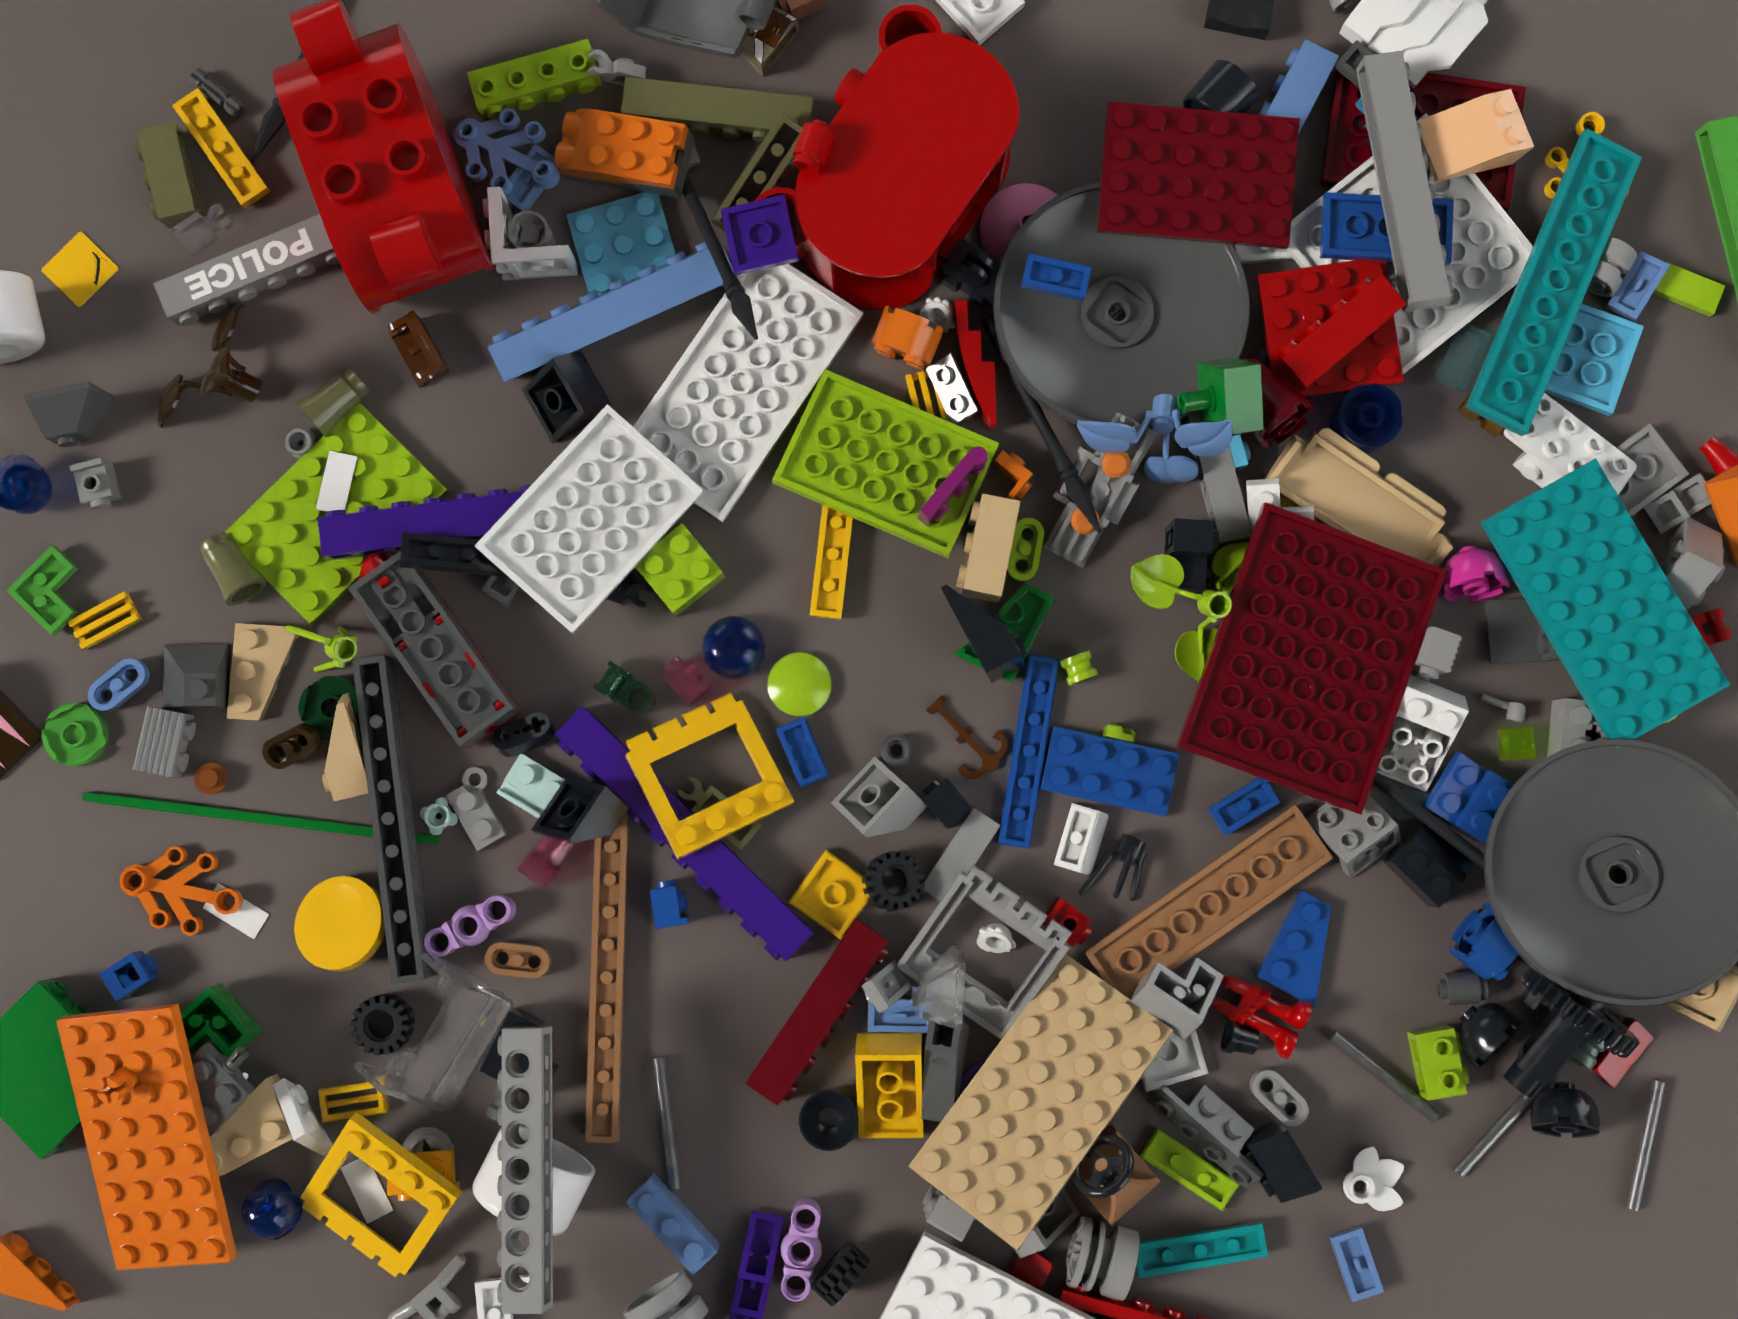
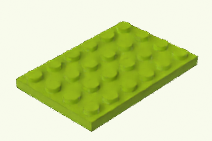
[772,369,999,559]
[225,403,450,625]

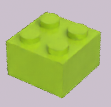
[635,523,725,617]

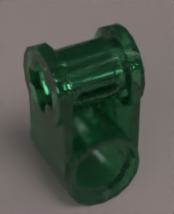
[592,661,656,714]

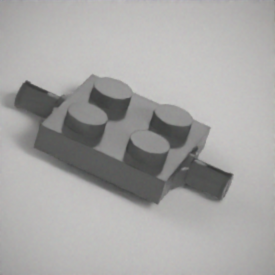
[191,1042,255,1136]

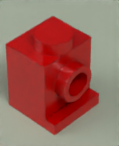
[1042,897,1093,947]

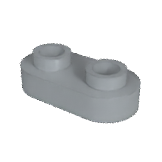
[1250,1068,1309,1127]

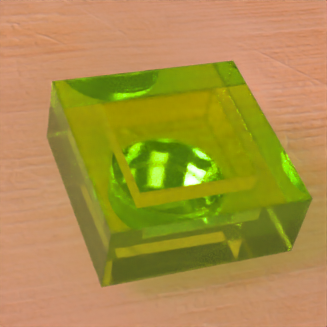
[1497,726,1536,761]

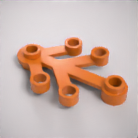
[119,846,243,936]

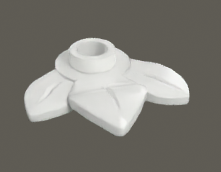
[1343,1146,1404,1211]

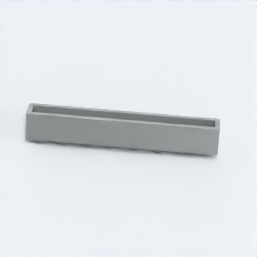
[1356,51,1453,312]

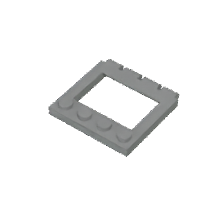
[896,865,1072,1040]

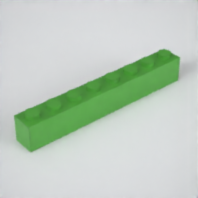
[1695,115,1738,303]

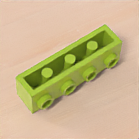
[467,38,602,119]

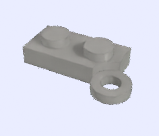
[446,767,507,851]

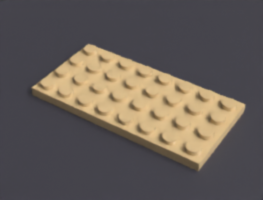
[909,954,1174,1251]

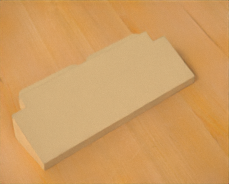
[1265,428,1453,567]

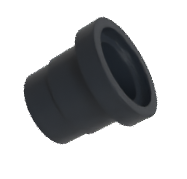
[1220,1020,1259,1055]

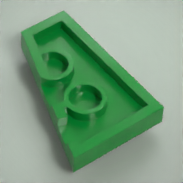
[954,584,1055,684]

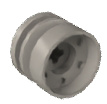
[1066,1216,1140,1301]

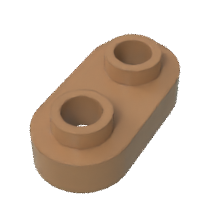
[485,941,551,979]

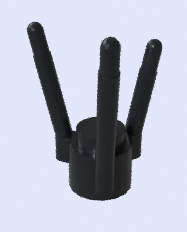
[1079,834,1147,901]

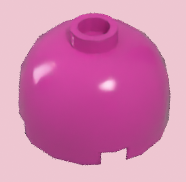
[1442,546,1510,603]

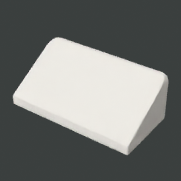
[1054,803,1109,876]

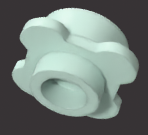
[420,797,458,835]

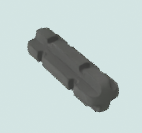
[189,68,245,118]

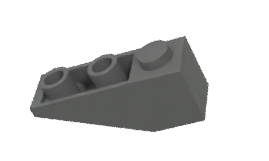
[922,1016,970,1122]

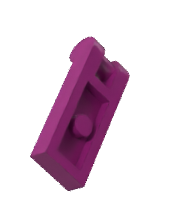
[918,446,988,527]

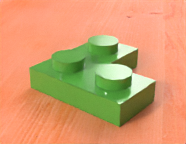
[6,545,79,636]

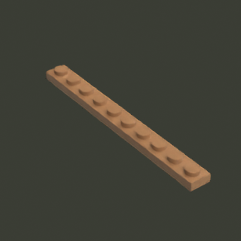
[585,815,629,1143]

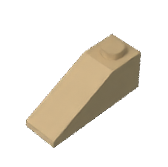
[322,693,368,801]

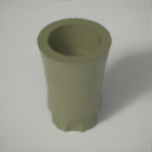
[296,368,370,437]
[200,532,267,606]

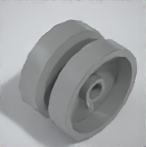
[622,1270,709,1319]

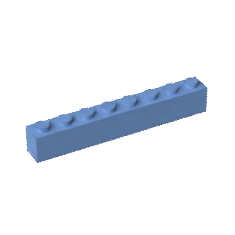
[487,241,736,382]

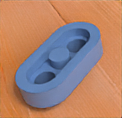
[88,658,150,711]

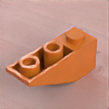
[0,1232,80,1311]

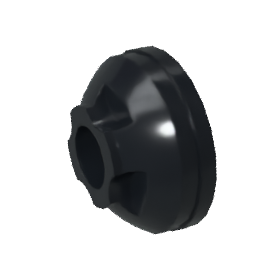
[799,1090,858,1151]

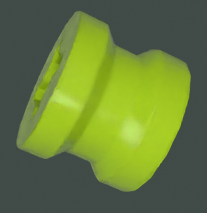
[1060,651,1098,686]

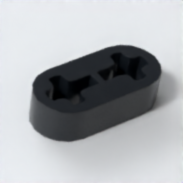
[492,712,555,757]

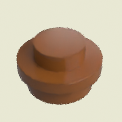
[194,762,228,795]

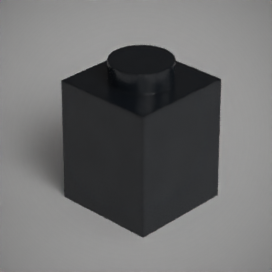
[922,778,972,829]

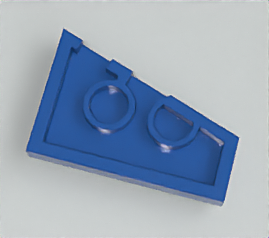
[1255,890,1331,1008]

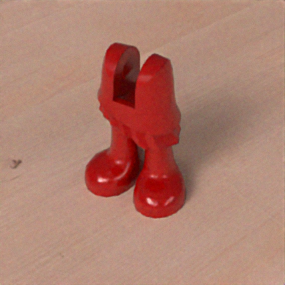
[1211,975,1313,1060]

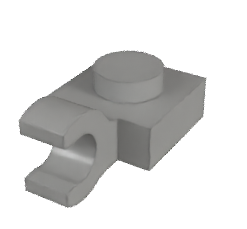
[587,49,646,86]

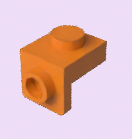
[993,450,1033,500]

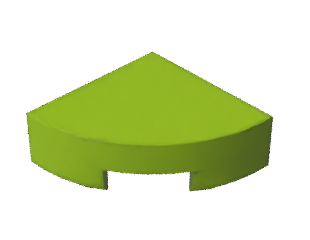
[1102,723,1136,744]

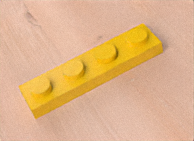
[172,88,271,209]
[810,505,853,620]

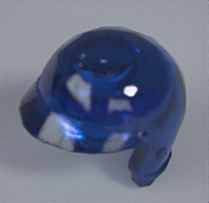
[0,454,52,515]
[241,1178,303,1240]

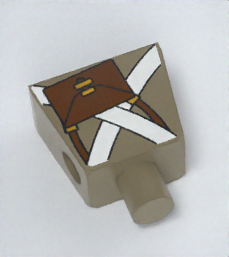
[740,6,799,77]

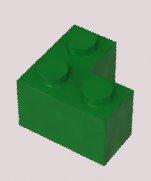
[180,983,265,1058]

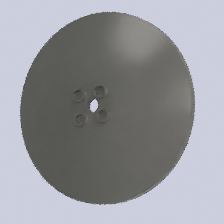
[993,182,1249,430]
[1484,739,1738,1007]

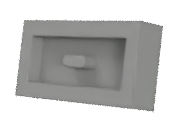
[862,959,913,1014]

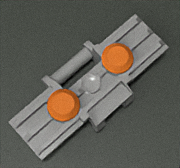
[1043,411,1157,568]

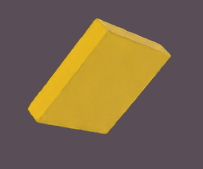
[789,849,870,940]

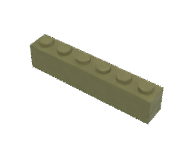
[621,77,814,143]

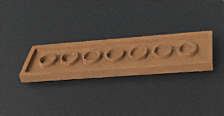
[1083,804,1333,1000]

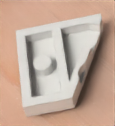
[273,1078,333,1156]

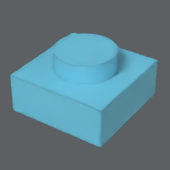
[1229,434,1250,472]

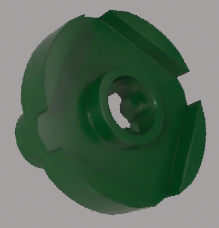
[298,676,360,740]

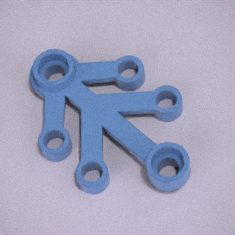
[454,108,560,195]

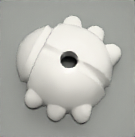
[920,297,956,332]
[977,923,1016,953]

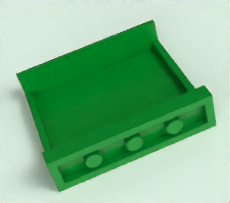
[0,979,89,1160]

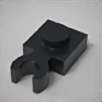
[606,573,653,608]

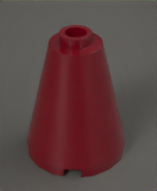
[1242,358,1315,449]

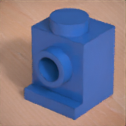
[649,879,691,929]
[99,951,159,1001]

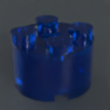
[1329,384,1403,454]

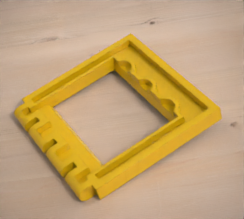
[625,693,794,860]
[300,1112,463,1278]

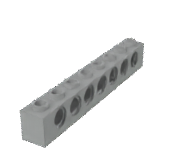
[497,1026,553,1314]

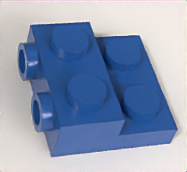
[1423,752,1513,843]

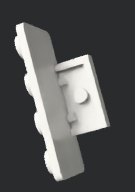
[1504,393,1637,495]

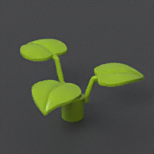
[1131,543,1248,683]

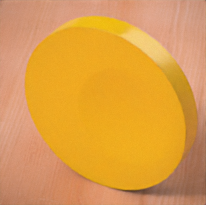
[294,876,385,972]

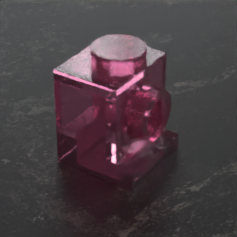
[662,656,713,707]

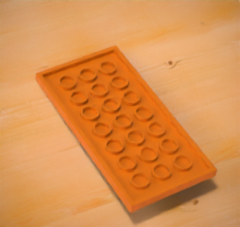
[56,1003,237,1270]

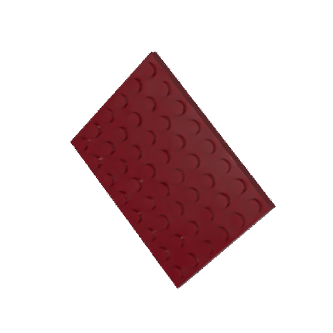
[1176,502,1447,815]

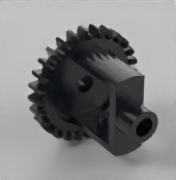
[1503,965,1640,1097]

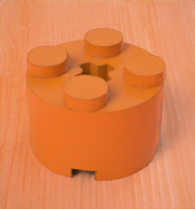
[871,306,944,371]

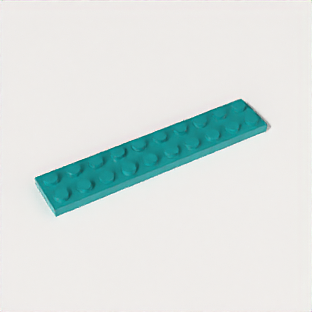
[1465,129,1642,436]

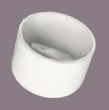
[0,270,45,364]
[472,1126,595,1236]

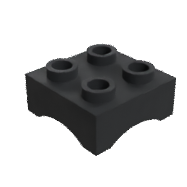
[1204,0,1275,40]

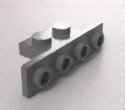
[1147,1084,1264,1189]

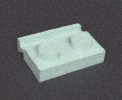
[496,753,565,818]

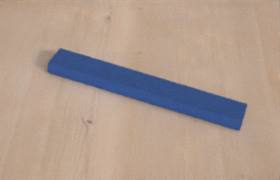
[997,654,1060,849]

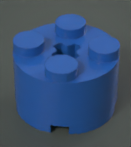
[1449,903,1519,981]

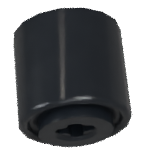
[1183,59,1259,113]

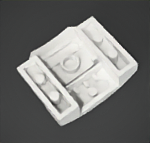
[1339,0,1488,88]

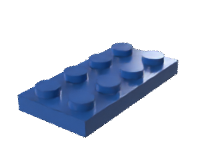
[1320,192,1454,265]
[1039,726,1179,817]

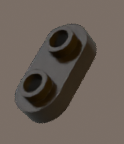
[262,723,321,769]

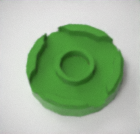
[41,703,109,767]

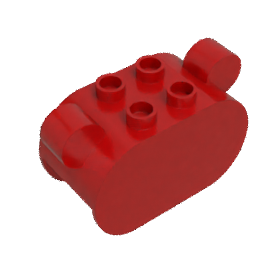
[273,0,495,314]
[754,4,1019,311]

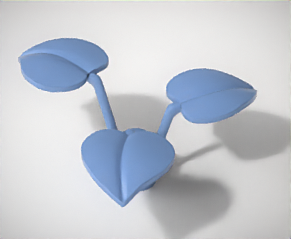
[1077,394,1233,484]

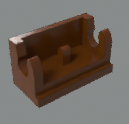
[388,310,450,388]

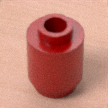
[793,120,835,174]

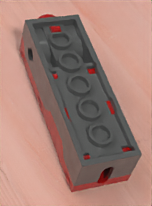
[348,551,522,749]

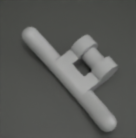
[388,1254,466,1319]

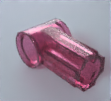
[517,836,575,890]

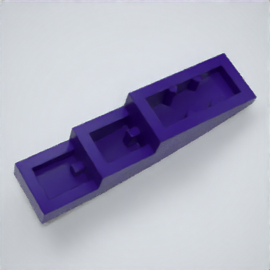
[729,1210,784,1319]

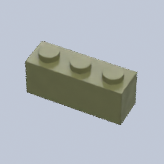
[135,120,205,229]

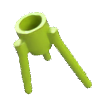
[285,625,358,672]

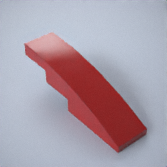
[953,300,997,431]

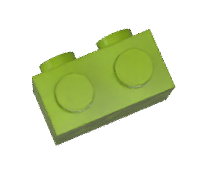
[1407,1025,1469,1101]

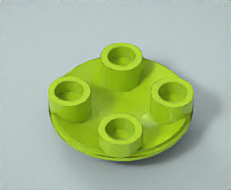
[768,652,832,717]

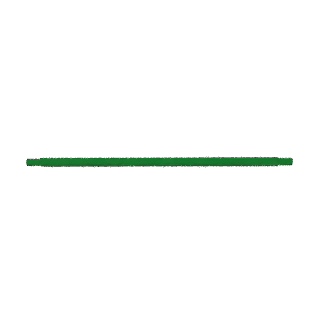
[82,792,440,845]

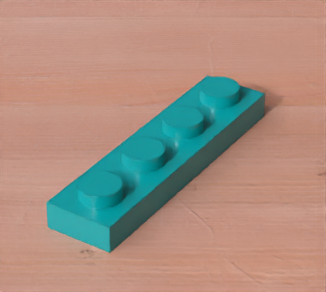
[1136,1221,1268,1278]

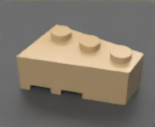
[209,1074,293,1177]

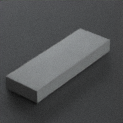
[923,808,1001,901]

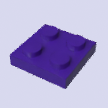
[721,194,799,276]

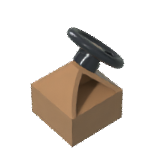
[1070,1125,1161,1226]

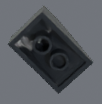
[940,585,1027,683]

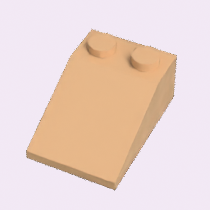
[1416,89,1534,182]

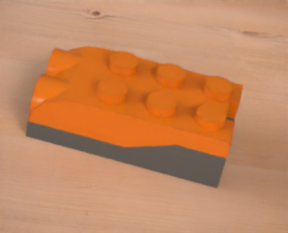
[555,108,695,199]

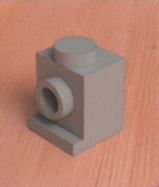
[69,457,121,510]

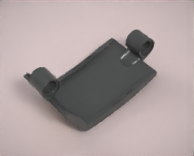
[596,0,777,58]

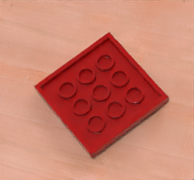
[1256,260,1404,398]

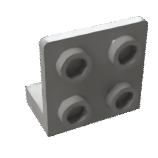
[1306,795,1402,879]

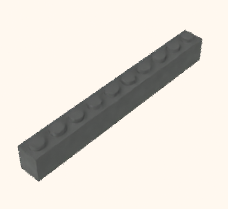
[352,655,433,984]

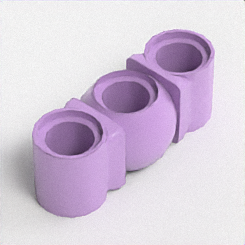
[424,895,517,957]
[780,1198,822,1302]

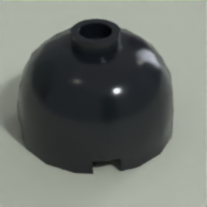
[1458,1003,1525,1068]
[1530,1082,1600,1138]

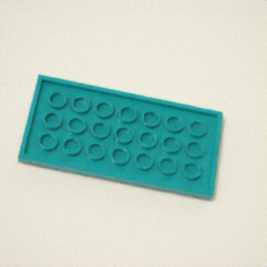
[1480,458,1730,748]

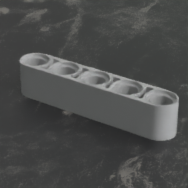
[1183,410,1251,545]

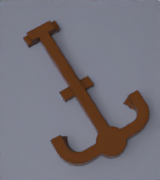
[926,695,1008,779]

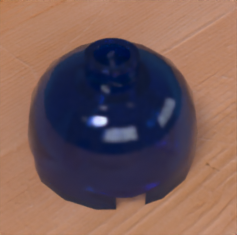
[702,616,766,680]

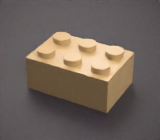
[956,493,1021,604]

